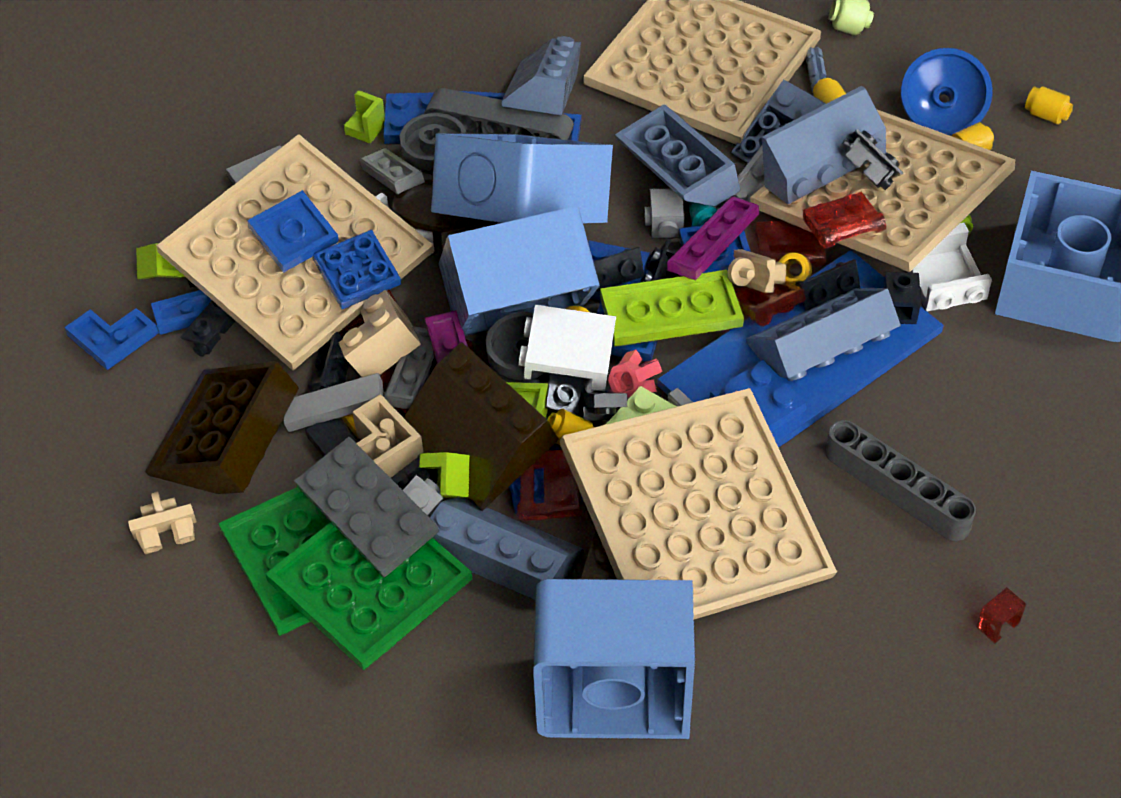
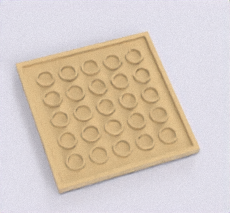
[584,0,821,145]
[750,109,1015,272]
[156,134,433,370]
[559,388,837,619]

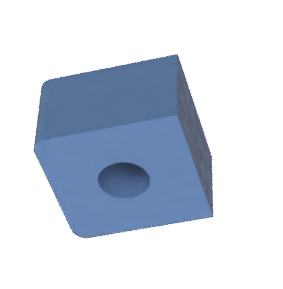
[431,133,613,223]
[995,171,1121,342]
[438,207,600,336]
[533,579,695,739]

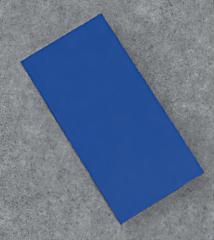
[657,250,944,448]

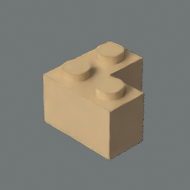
[338,290,421,377]
[353,394,423,478]

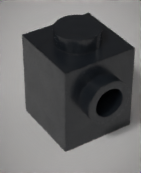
[883,272,921,324]

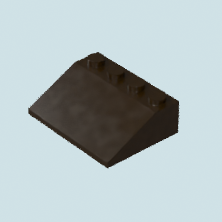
[404,342,559,511]
[145,361,299,494]

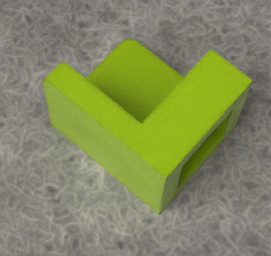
[344,90,385,144]
[136,243,185,279]
[419,452,470,498]

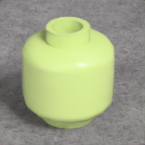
[828,0,874,35]

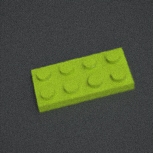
[600,270,744,347]

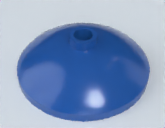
[901,48,993,136]

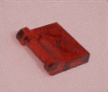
[803,192,886,249]
[756,221,826,267]
[734,281,806,326]
[517,450,582,521]

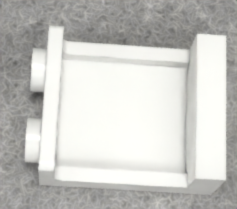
[908,222,992,311]
[519,305,616,392]

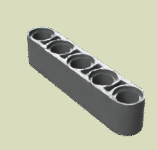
[424,88,574,140]
[826,420,976,541]

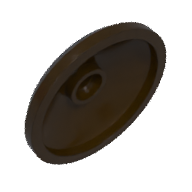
[393,180,484,233]

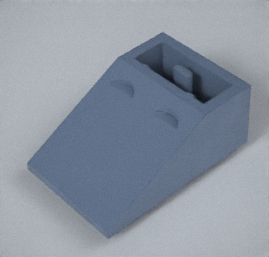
[731,79,826,163]

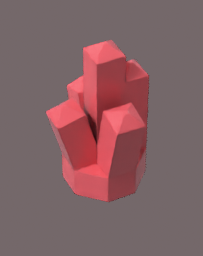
[608,350,662,398]

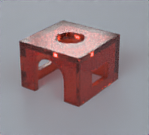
[976,587,1026,643]

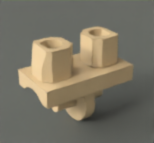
[728,249,786,293]
[128,492,197,554]

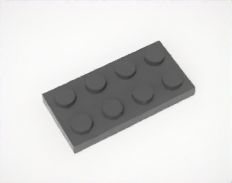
[294,436,440,578]

